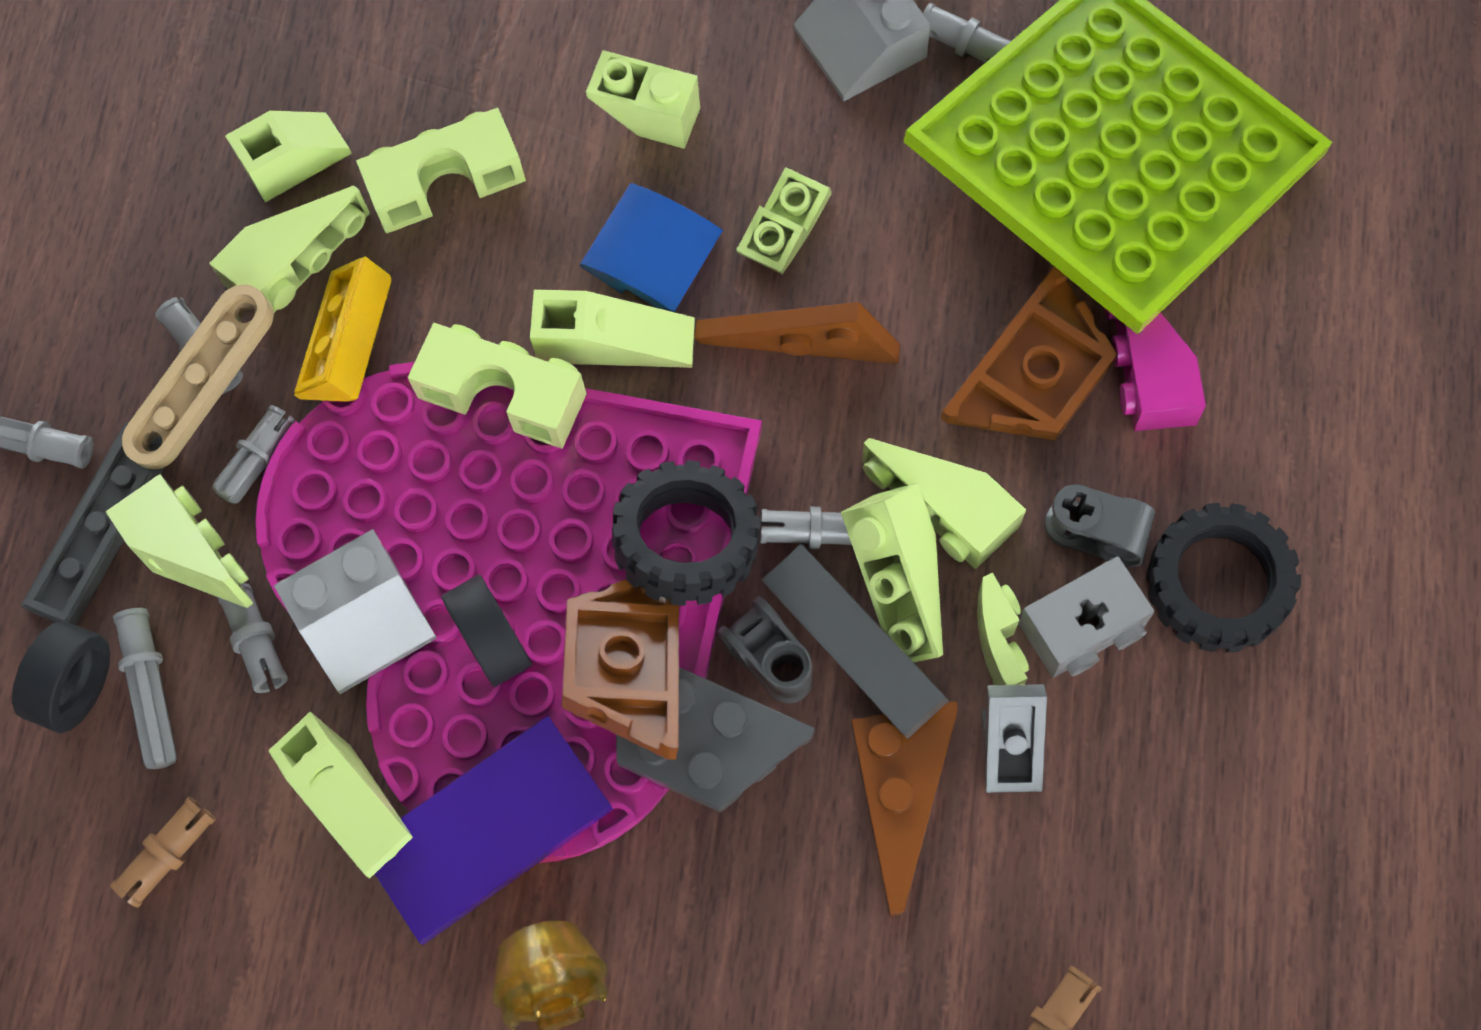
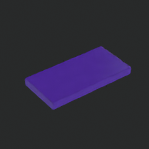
[375,716,613,945]

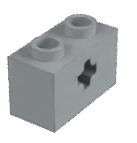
[1018,556,1154,678]

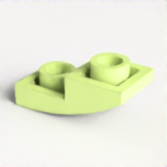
[736,167,832,274]
[977,573,1029,685]

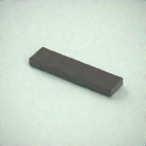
[21,422,165,626]
[762,544,948,739]

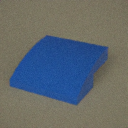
[579,183,723,312]

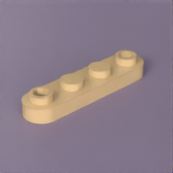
[122,285,274,469]

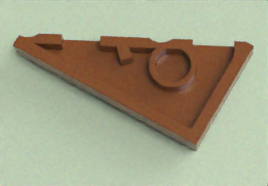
[694,302,901,364]
[851,701,958,917]

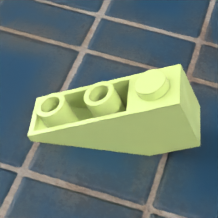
[209,186,370,313]
[530,290,695,368]
[862,438,1026,569]
[106,474,253,608]
[841,483,943,662]
[268,712,413,878]

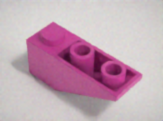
[1104,308,1206,431]

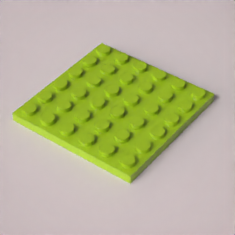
[903,0,1332,335]

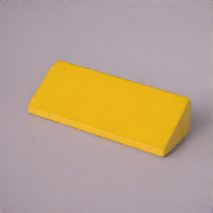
[294,256,391,402]

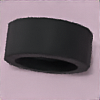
[441,574,532,687]
[12,621,111,734]

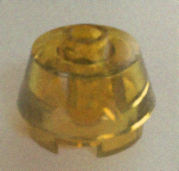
[492,921,607,1030]

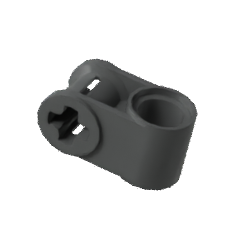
[1044,484,1155,567]
[716,596,813,704]

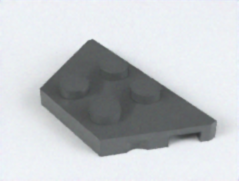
[616,667,815,813]

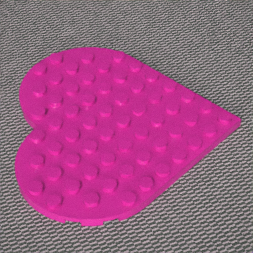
[256,362,762,863]

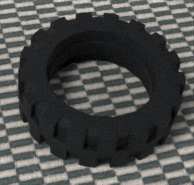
[612,461,760,606]
[1147,503,1301,653]

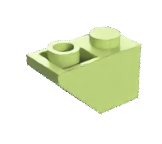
[586,50,700,149]
[225,111,352,203]

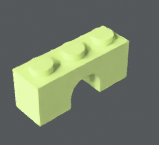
[356,107,526,234]
[408,322,587,449]

